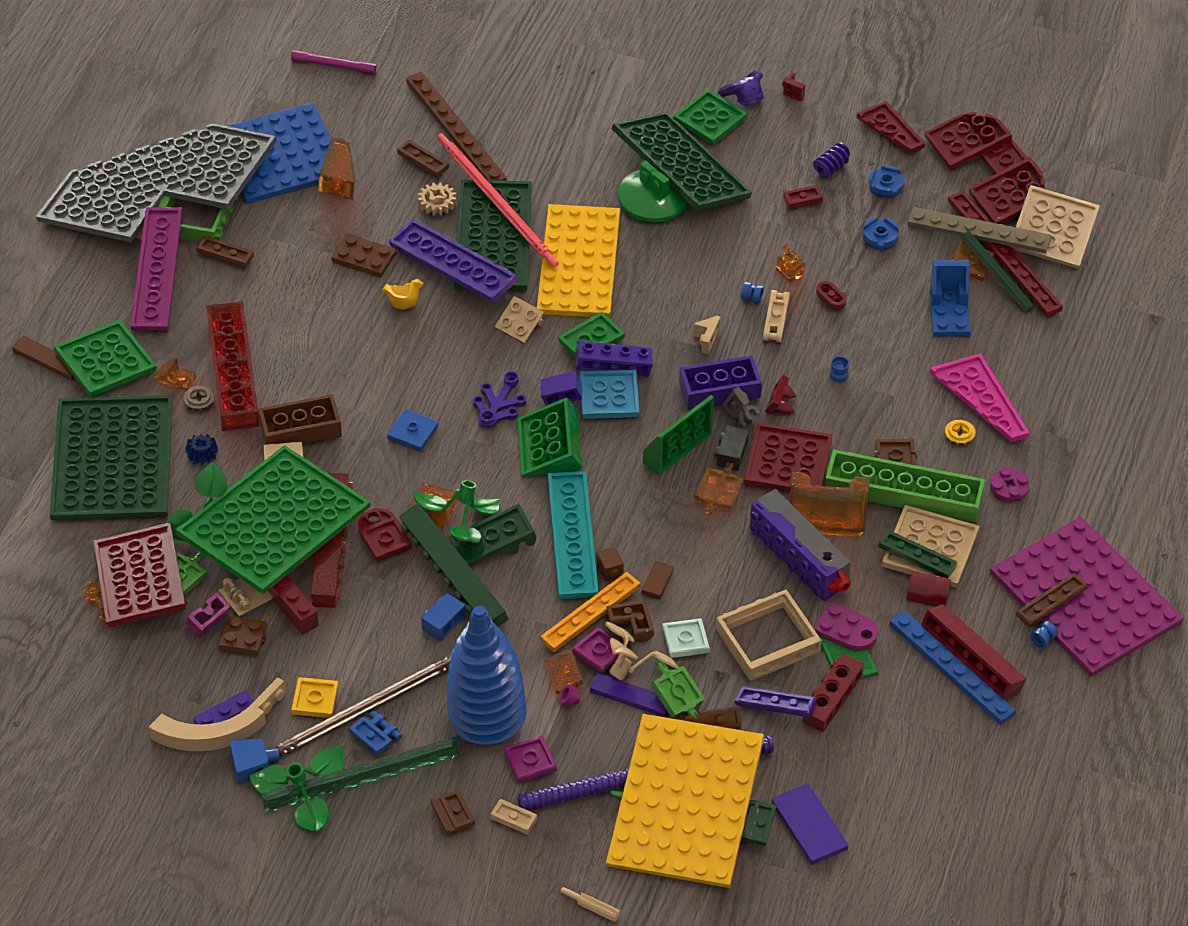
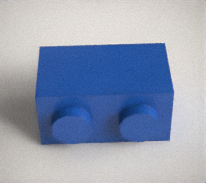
[421,593,466,642]

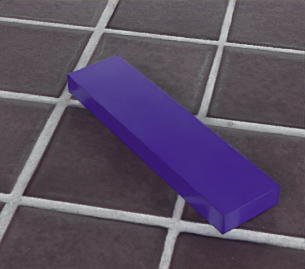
[590,673,668,717]
[735,686,817,718]

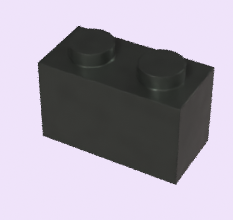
[714,426,749,471]

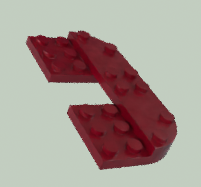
[924,112,1045,225]

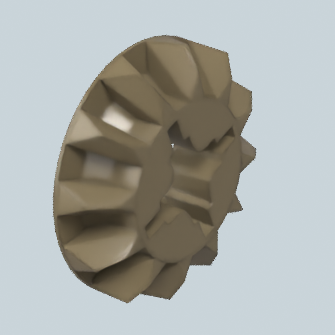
[184,386,214,411]

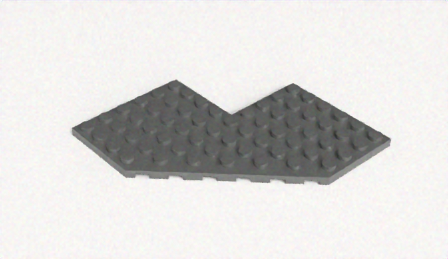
[36,123,277,242]

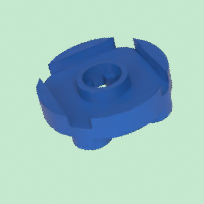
[869,166,905,197]
[862,217,899,251]

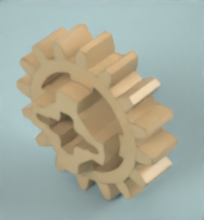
[418,182,456,216]

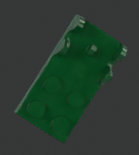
[449,504,536,566]

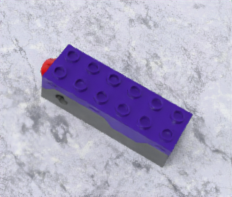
[749,489,851,601]

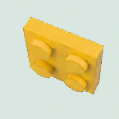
[291,677,339,718]

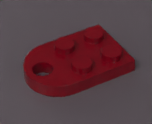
[358,508,412,562]

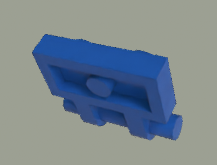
[349,711,403,756]

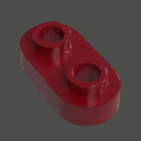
[816,281,846,310]

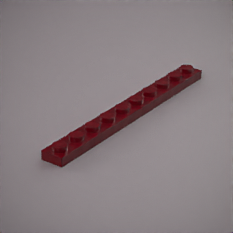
[948,190,1063,317]

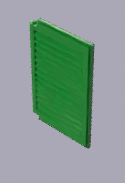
[820,636,878,678]

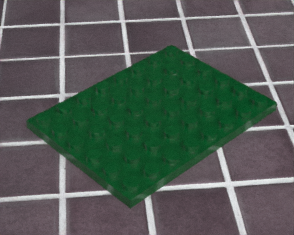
[50,395,173,520]

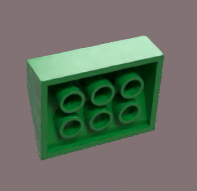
[643,395,714,475]
[517,398,583,477]

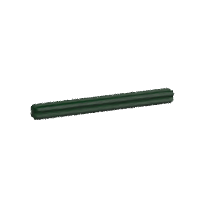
[962,231,1034,312]

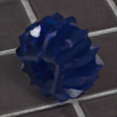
[185,433,218,466]

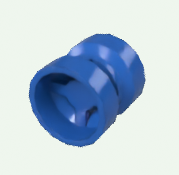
[741,281,764,304]
[830,356,849,382]
[1030,621,1058,649]

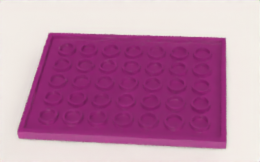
[990,516,1184,677]

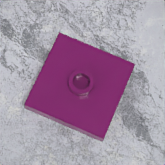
[572,627,628,674]
[504,735,557,783]

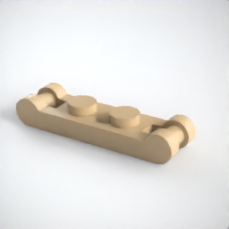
[763,290,790,343]

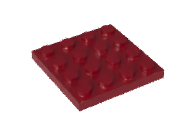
[744,422,833,496]

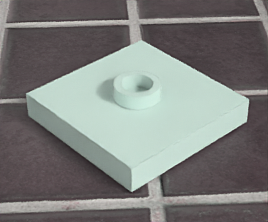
[662,618,710,658]

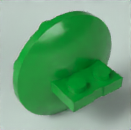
[618,160,689,222]

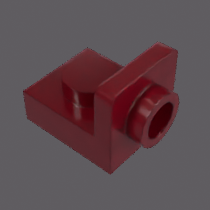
[782,72,806,101]

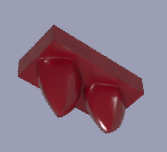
[765,375,796,415]

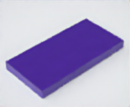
[771,783,849,865]

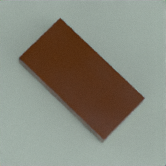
[642,561,674,599]

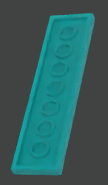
[548,471,599,599]

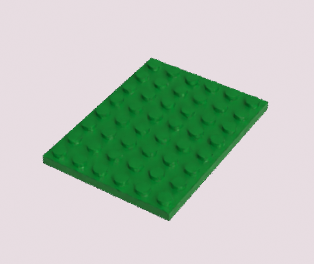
[176,445,370,594]

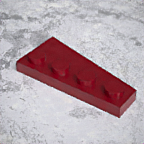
[856,101,925,154]

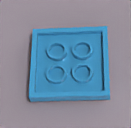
[580,370,639,419]

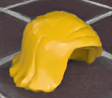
[382,279,424,310]

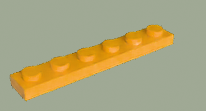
[540,572,640,652]

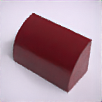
[906,571,951,607]

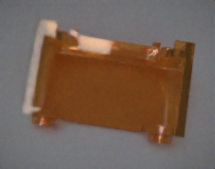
[789,472,870,537]

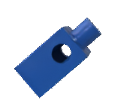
[230,739,280,784]

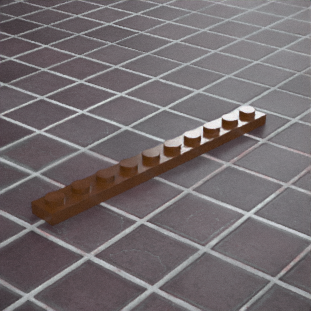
[406,71,507,181]

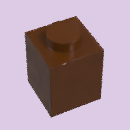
[597,546,624,581]

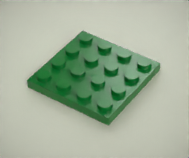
[54,320,157,397]

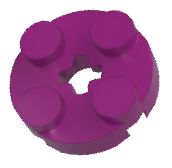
[990,466,1029,503]

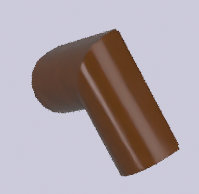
[606,600,654,642]

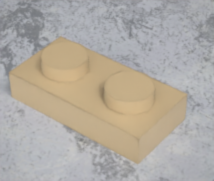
[490,799,537,835]

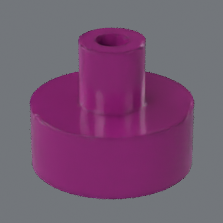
[560,684,581,706]

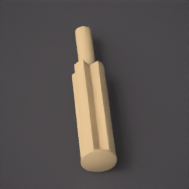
[561,887,621,922]

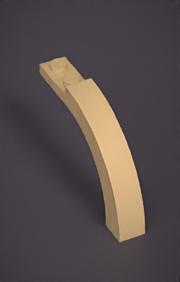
[149,677,285,751]

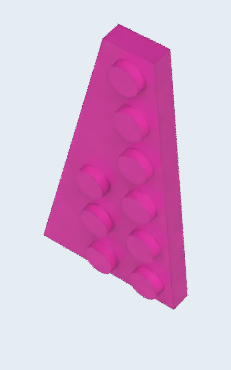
[929,353,1029,443]

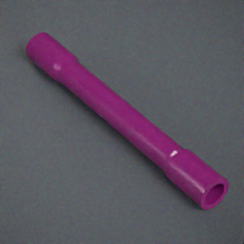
[291,50,377,74]

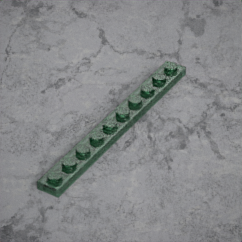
[261,736,462,812]

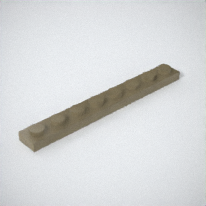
[908,207,1052,253]

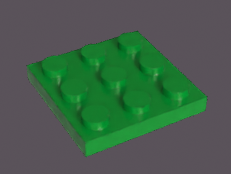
[673,89,748,145]

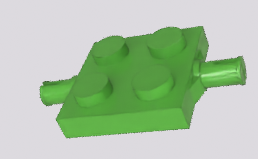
[176,551,207,596]
[650,660,705,718]

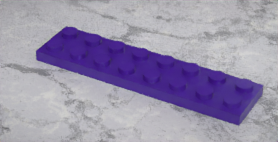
[389,219,518,303]

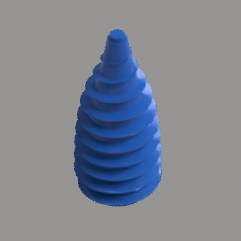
[447,606,527,744]

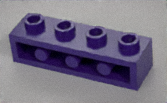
[575,341,653,377]

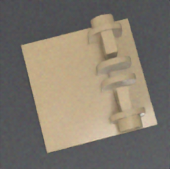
[495,296,544,343]
[218,578,273,617]

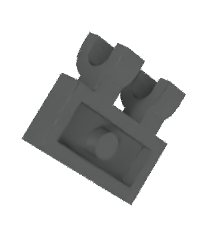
[722,387,760,429]

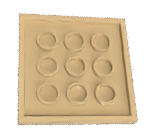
[1010,185,1100,269]
[882,505,980,588]

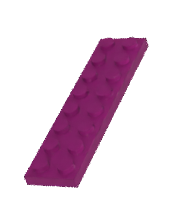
[131,207,183,331]

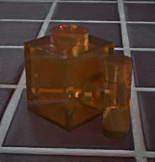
[776,244,805,283]

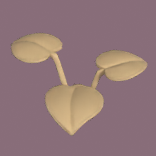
[605,621,679,680]

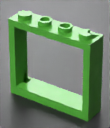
[159,195,238,242]

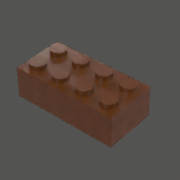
[258,394,342,445]

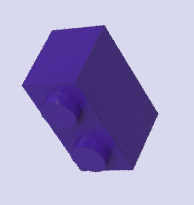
[540,371,583,406]

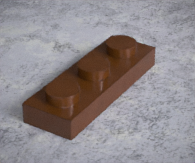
[397,140,449,178]
[197,236,254,268]

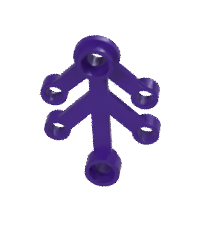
[473,371,526,427]

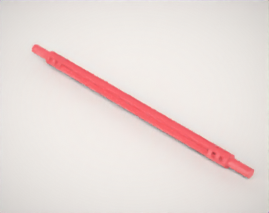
[437,133,559,268]

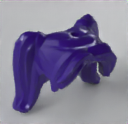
[718,70,764,106]

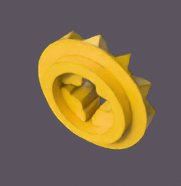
[945,420,975,445]

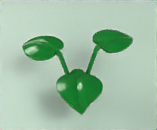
[166,462,228,541]
[414,480,501,543]
[250,745,344,832]

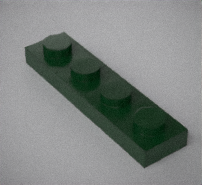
[878,530,958,579]

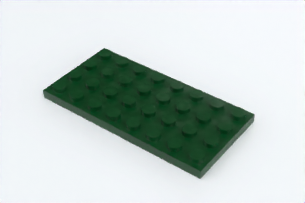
[611,111,752,211]
[454,180,532,290]

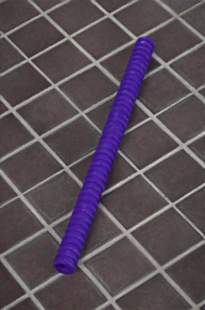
[517,735,774,811]

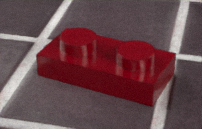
[783,185,823,209]

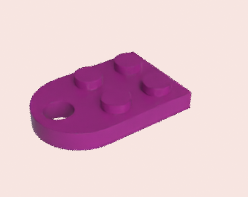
[813,601,878,651]

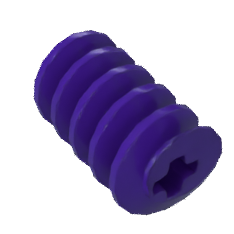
[813,142,850,179]

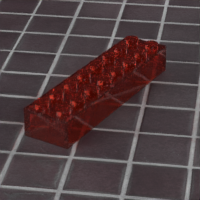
[206,301,260,431]

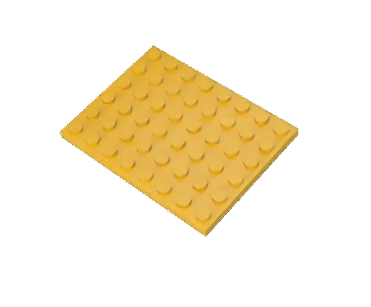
[606,714,764,888]

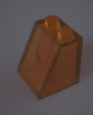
[318,137,355,200]

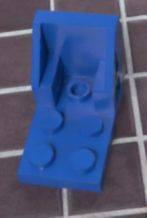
[929,260,971,337]

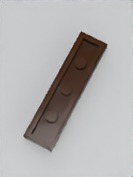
[12,335,75,381]
[1016,573,1088,628]

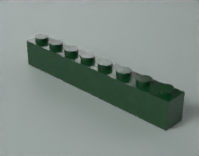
[399,503,509,627]

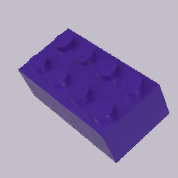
[679,355,762,410]

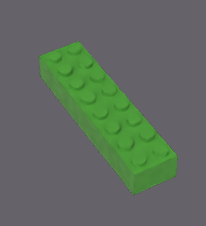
[824,449,985,523]

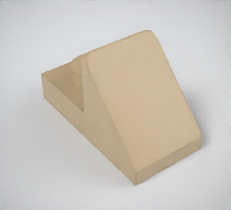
[693,316,720,355]

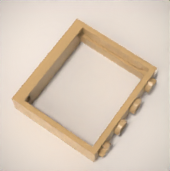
[716,590,822,681]

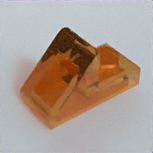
[154,358,196,390]

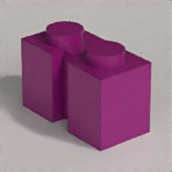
[186,592,231,638]

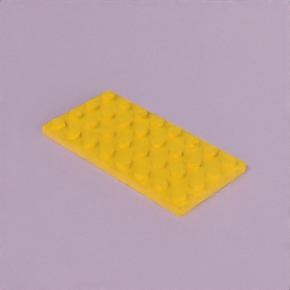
[537,204,620,318]

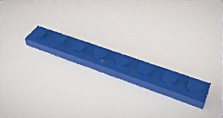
[890,610,1016,725]

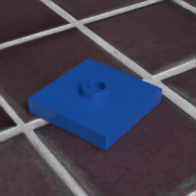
[387,409,439,451]

